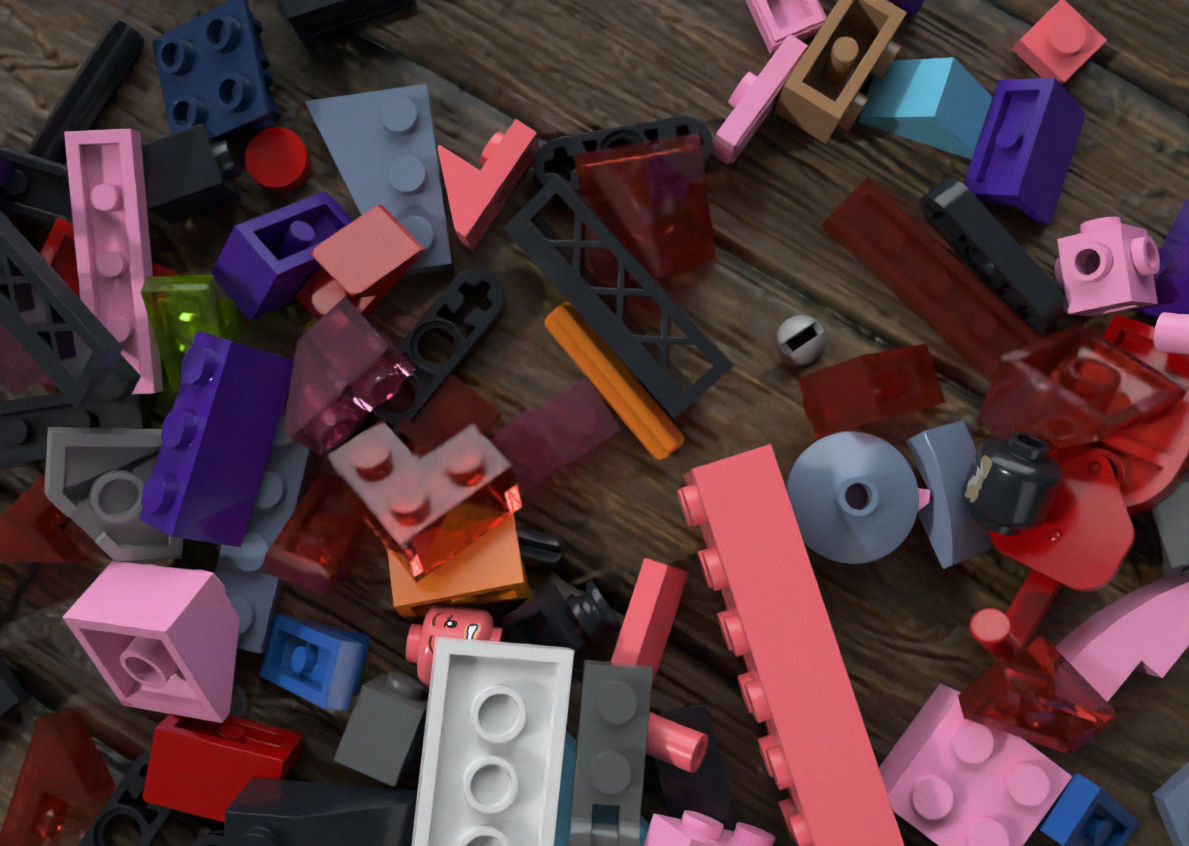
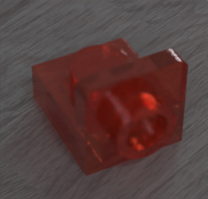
[398,373,502,473]

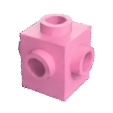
[1055,217,1160,317]

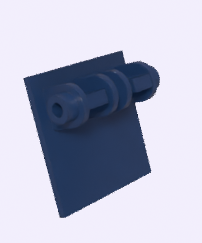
[152,0,281,139]

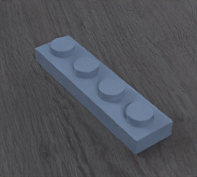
[214,397,326,654]

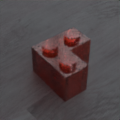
[326,419,523,583]

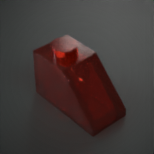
[798,343,946,440]

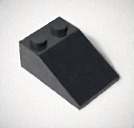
[224,777,418,846]

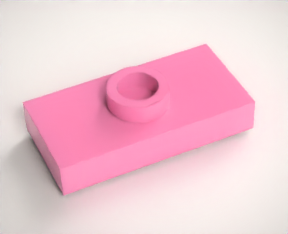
[711,33,807,165]

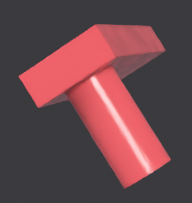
[611,558,708,773]

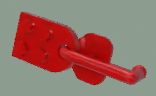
[970,313,1189,664]

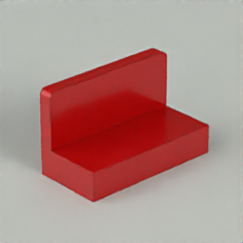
[143,714,304,822]

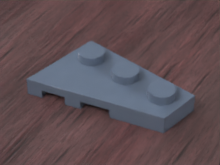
[305,83,455,276]

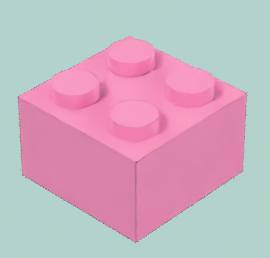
[879,683,1072,846]

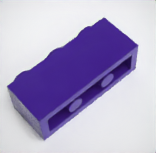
[139,331,297,547]

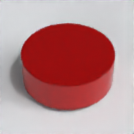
[245,127,312,194]

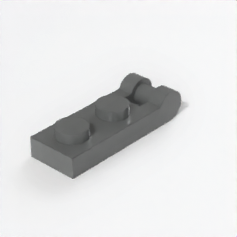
[567,660,653,846]

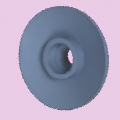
[786,432,919,564]

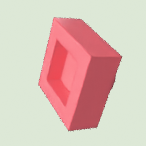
[1012,0,1107,85]

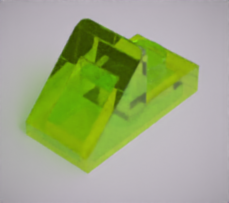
[140,275,238,395]

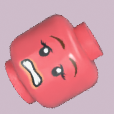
[406,604,503,688]

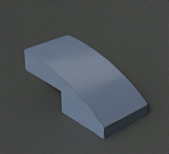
[906,420,992,569]

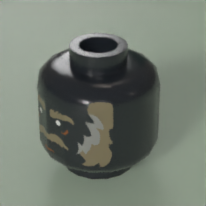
[961,431,1064,536]

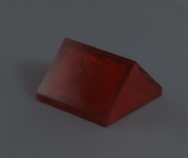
[573,132,717,279]

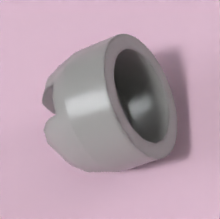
[774,315,826,367]

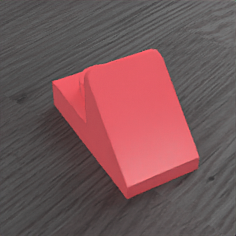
[438,119,540,252]

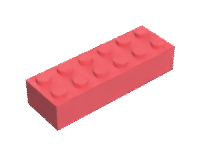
[677,444,905,846]

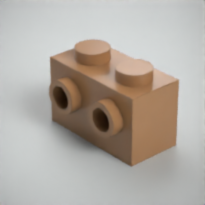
[774,0,907,144]

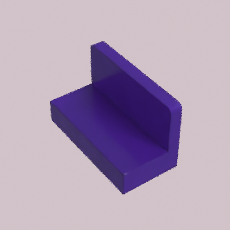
[964,78,1085,225]

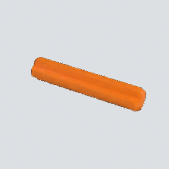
[544,301,685,461]

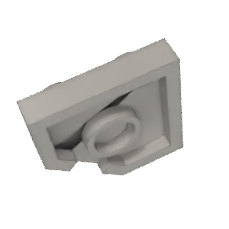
[44,427,183,561]

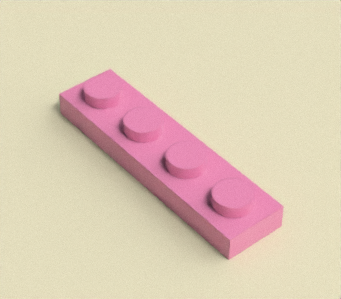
[64,128,163,394]

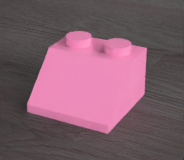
[62,561,240,723]

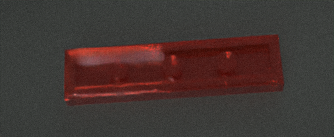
[821,177,1052,395]

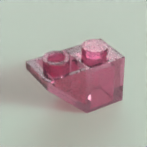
[283,296,416,456]

